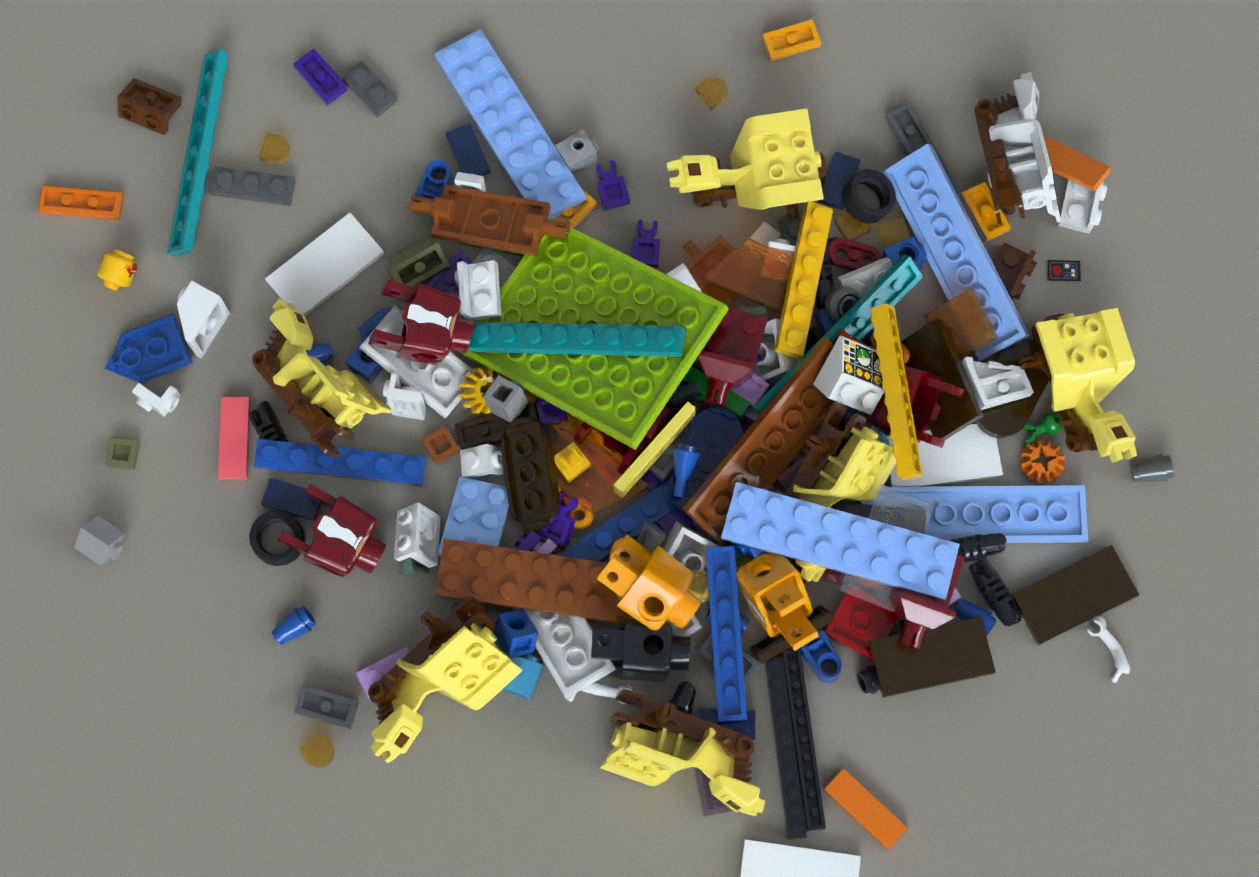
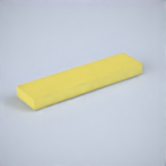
[613,402,695,498]

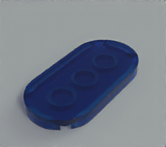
[668,407,744,515]

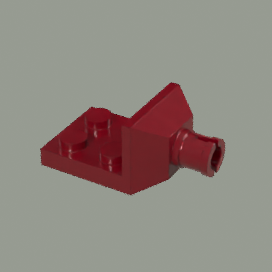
[698,307,768,407]
[889,555,965,650]

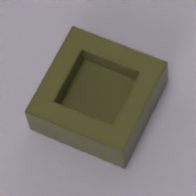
[105,437,140,470]

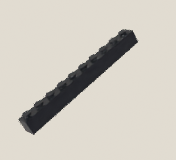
[781,648,826,832]
[764,657,807,840]

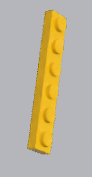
[774,201,833,360]

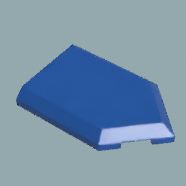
[105,314,192,383]

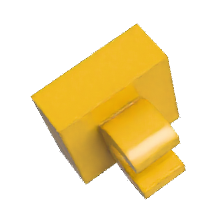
[554,442,591,483]

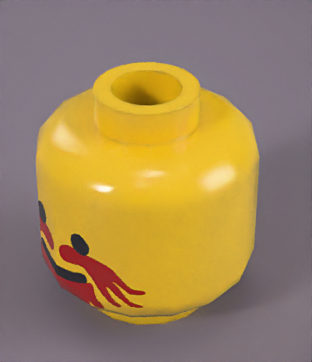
[97,248,138,291]

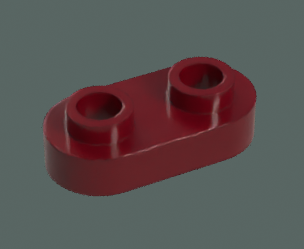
[828,238,882,271]

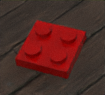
[825,584,898,662]

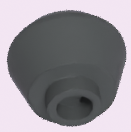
[825,287,860,323]

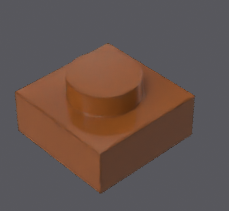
[422,426,460,465]

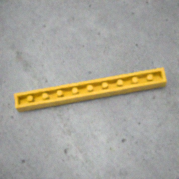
[871,303,923,480]

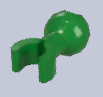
[1019,413,1063,445]

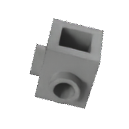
[555,130,599,175]
[483,375,528,423]
[74,515,125,566]

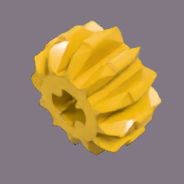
[458,368,500,414]

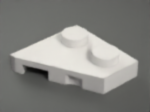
[961,357,1034,410]

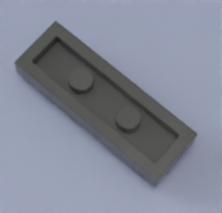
[209,167,295,206]

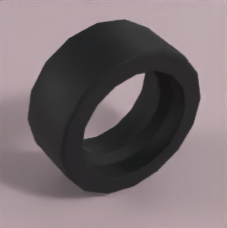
[841,169,896,224]
[249,510,306,566]

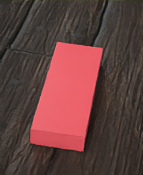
[218,397,251,480]

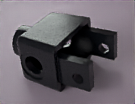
[591,619,691,682]

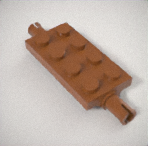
[409,185,570,257]

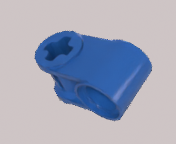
[413,160,453,202]
[800,628,842,683]

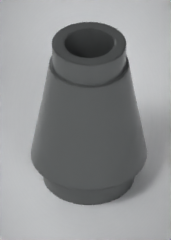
[1130,454,1174,482]

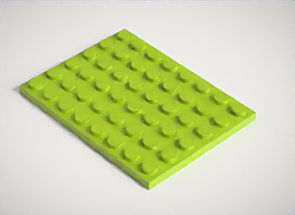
[462,217,729,450]

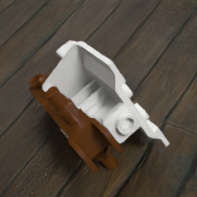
[974,72,1061,224]

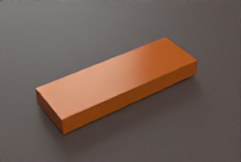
[1043,135,1111,192]
[38,185,124,221]
[823,768,908,850]

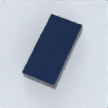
[445,123,491,176]
[818,151,861,211]
[261,478,321,522]

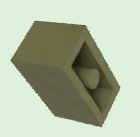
[383,234,450,286]

